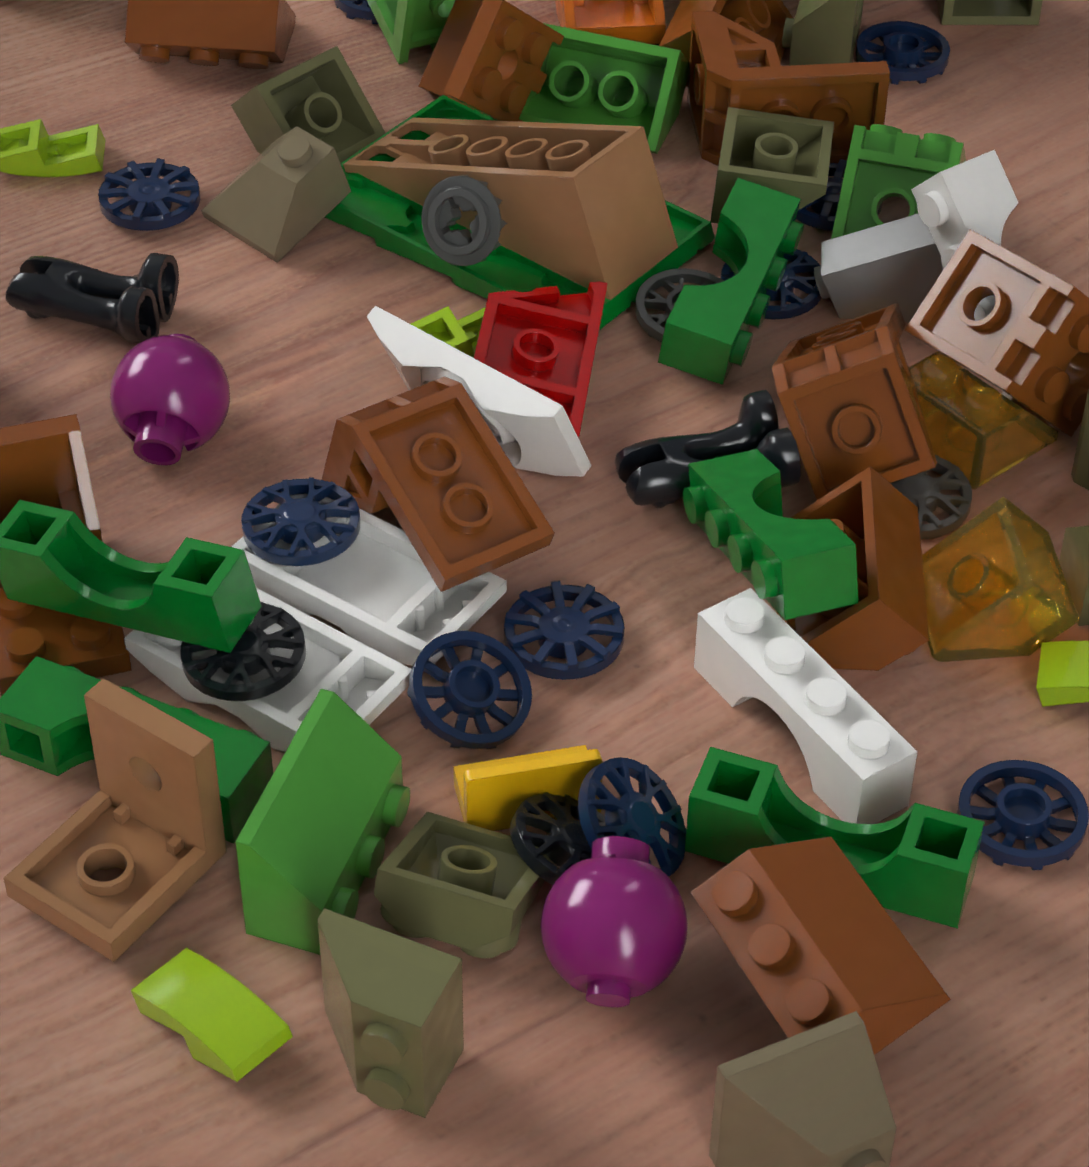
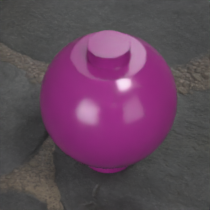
[110,334,230,465]
[541,836,688,1007]

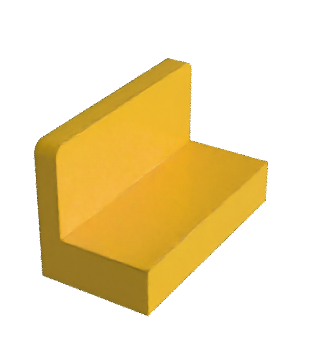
[453,745,603,831]

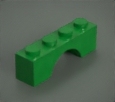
[658,178,804,385]
[683,449,858,620]
[0,500,262,653]
[0,656,273,844]
[685,747,985,929]

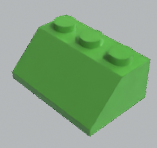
[519,23,689,154]
[235,689,410,955]

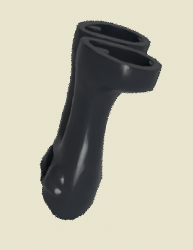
[6,253,179,343]
[615,390,801,508]

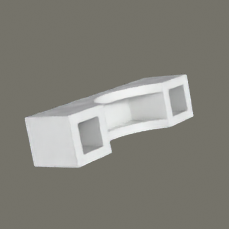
[911,150,1019,401]
[694,588,918,824]

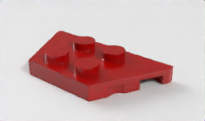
[474,281,608,438]

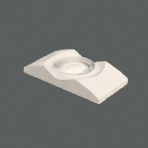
[367,306,592,477]
[232,494,507,666]
[124,588,411,752]

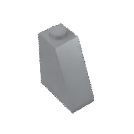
[814,213,944,323]

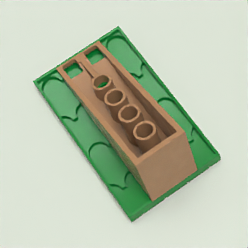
[324,95,715,329]

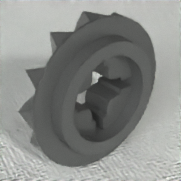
[422,175,507,266]

